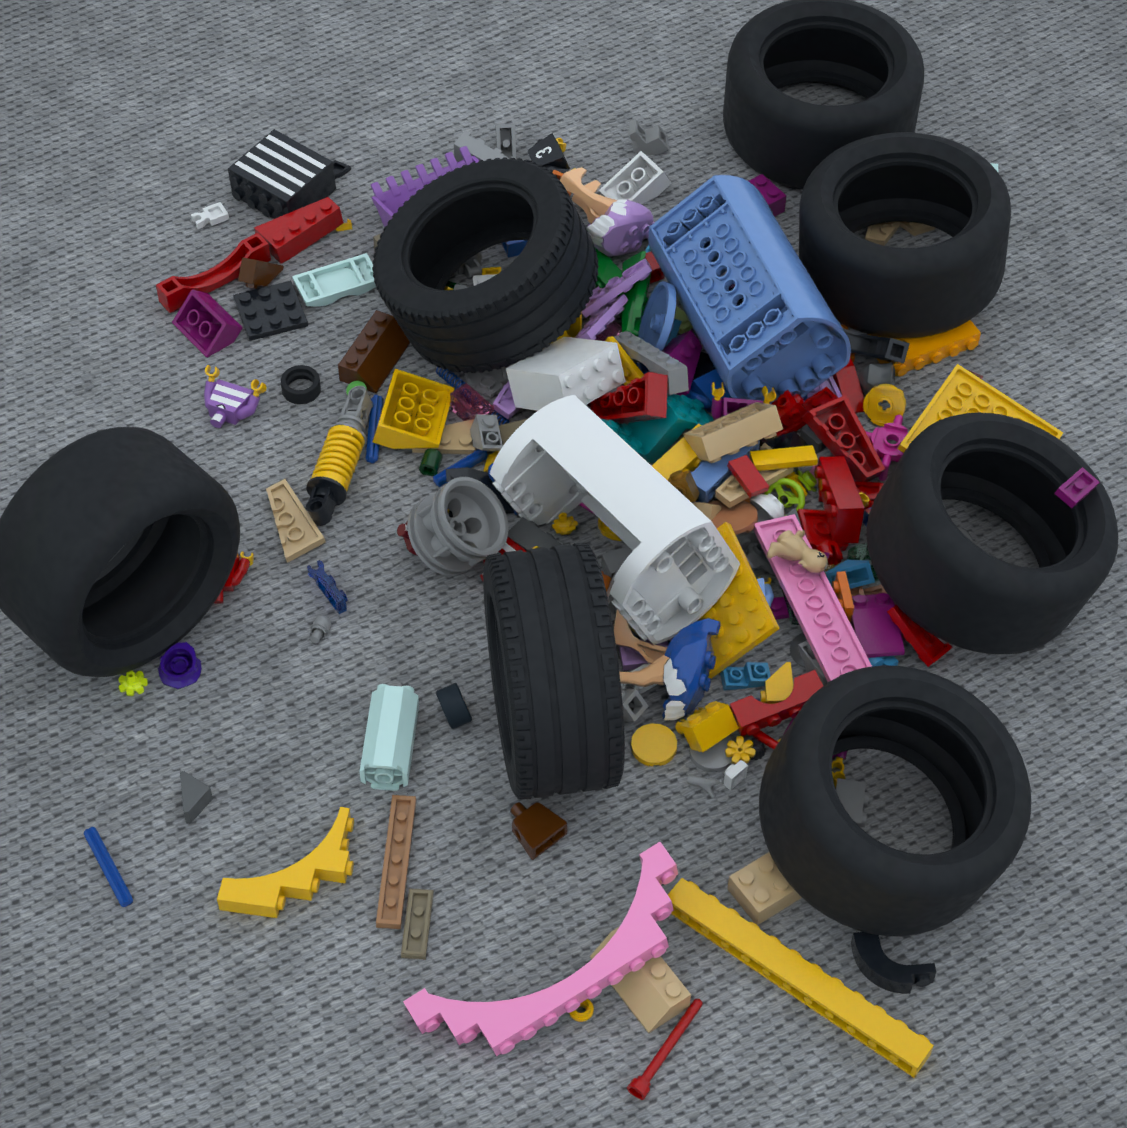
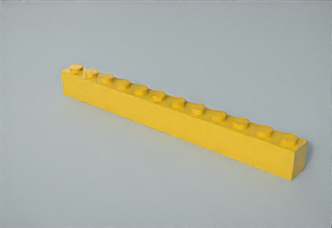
[668,878,934,1078]

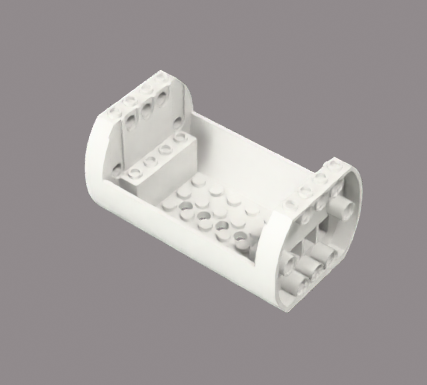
[490,395,740,645]

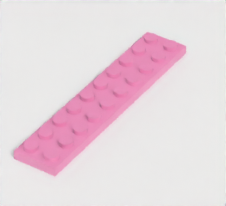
[753,514,872,682]

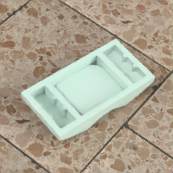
[292,253,376,307]

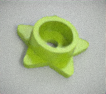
[797,470,817,492]

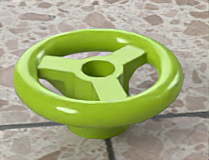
[764,478,805,516]

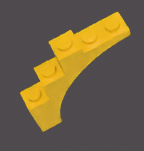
[217,807,354,918]

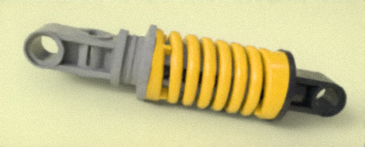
[306,386,373,526]

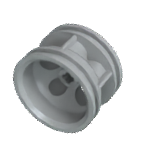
[407,477,509,576]

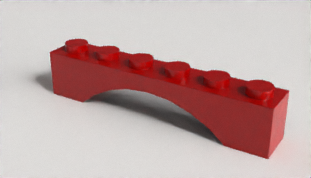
[156,232,271,313]

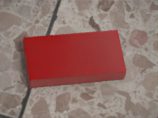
[727,455,770,498]

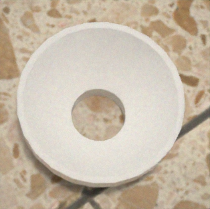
[750,494,785,519]

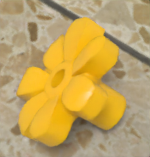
[725,736,755,764]

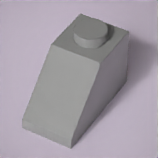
[495,124,517,159]

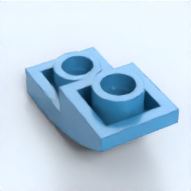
[720,662,771,691]

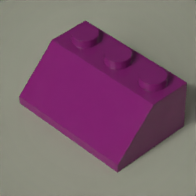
[172,290,243,358]

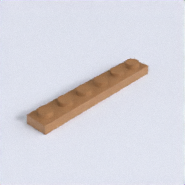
[376,795,416,929]

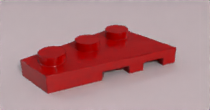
[887,605,953,667]

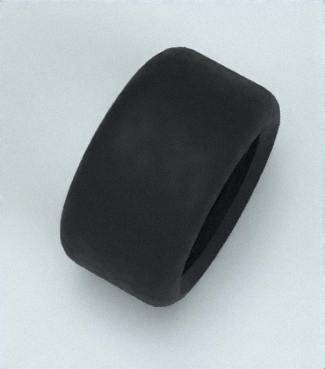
[723,0,924,190]
[799,132,1011,338]
[867,412,1119,654]
[0,427,240,677]
[759,665,1032,936]

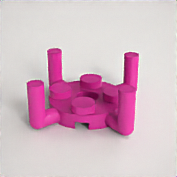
[865,415,908,481]

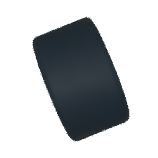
[436,683,472,729]

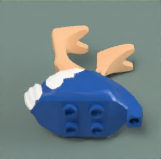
[614,609,721,720]

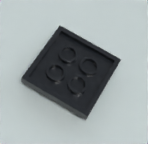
[233,280,308,341]

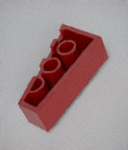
[254,197,344,264]
[591,372,668,424]
[803,395,885,482]
[814,456,865,544]

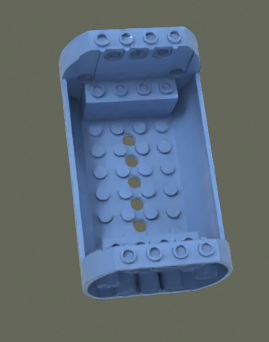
[648,175,851,404]

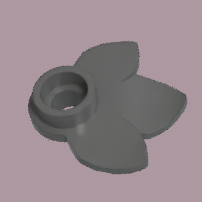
[746,542,776,577]

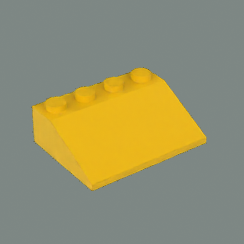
[373,369,454,449]

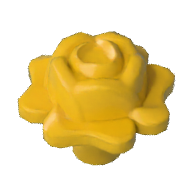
[551,513,578,535]

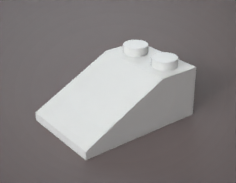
[599,151,671,204]

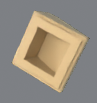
[692,502,721,520]

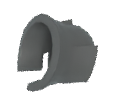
[858,362,895,395]

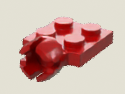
[797,509,848,568]

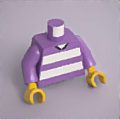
[204,365,267,428]

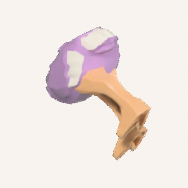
[560,167,655,257]

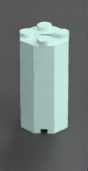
[360,684,419,791]

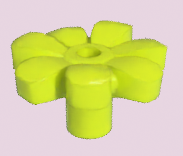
[118,671,148,696]

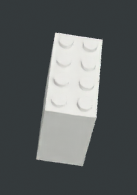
[506,337,626,411]

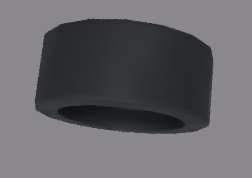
[281,365,321,405]

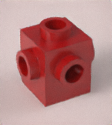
[771,389,807,428]

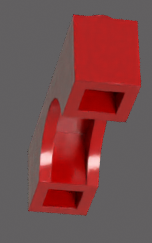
[730,670,823,736]

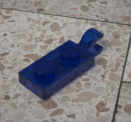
[307,560,348,614]

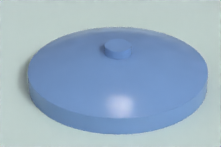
[638,281,676,351]

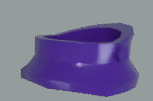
[158,642,202,689]

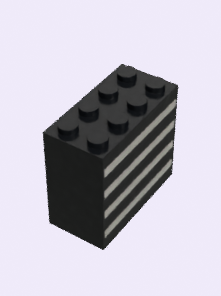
[228,129,336,219]

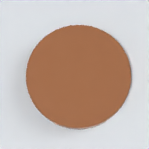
[708,500,758,535]

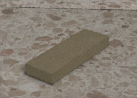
[401,889,434,960]

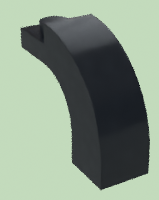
[851,932,936,994]

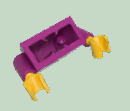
[711,382,777,420]

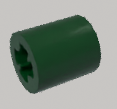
[419,448,443,476]

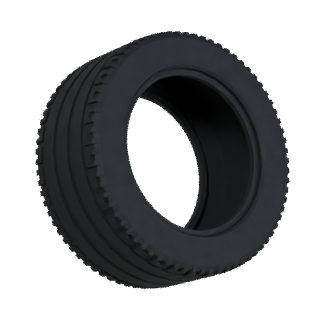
[372,157,599,373]
[483,543,625,799]

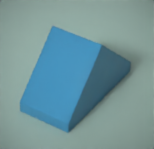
[826,559,875,589]

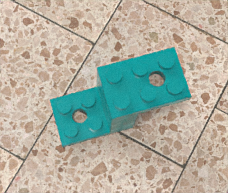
[600,394,714,464]

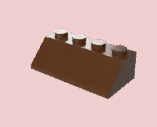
[338,310,410,393]

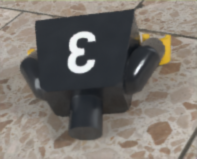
[528,133,576,173]

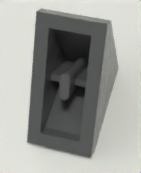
[180,771,213,824]

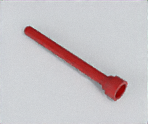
[627,999,702,1100]

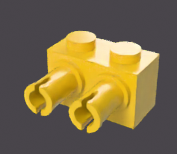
[675,701,739,752]

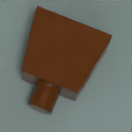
[510,802,567,860]

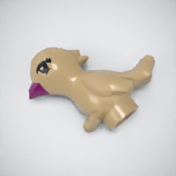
[767,530,829,573]

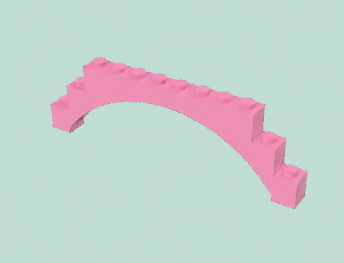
[403,842,678,1056]

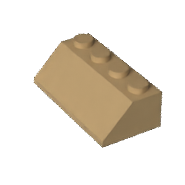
[683,402,783,463]
[590,926,691,1033]

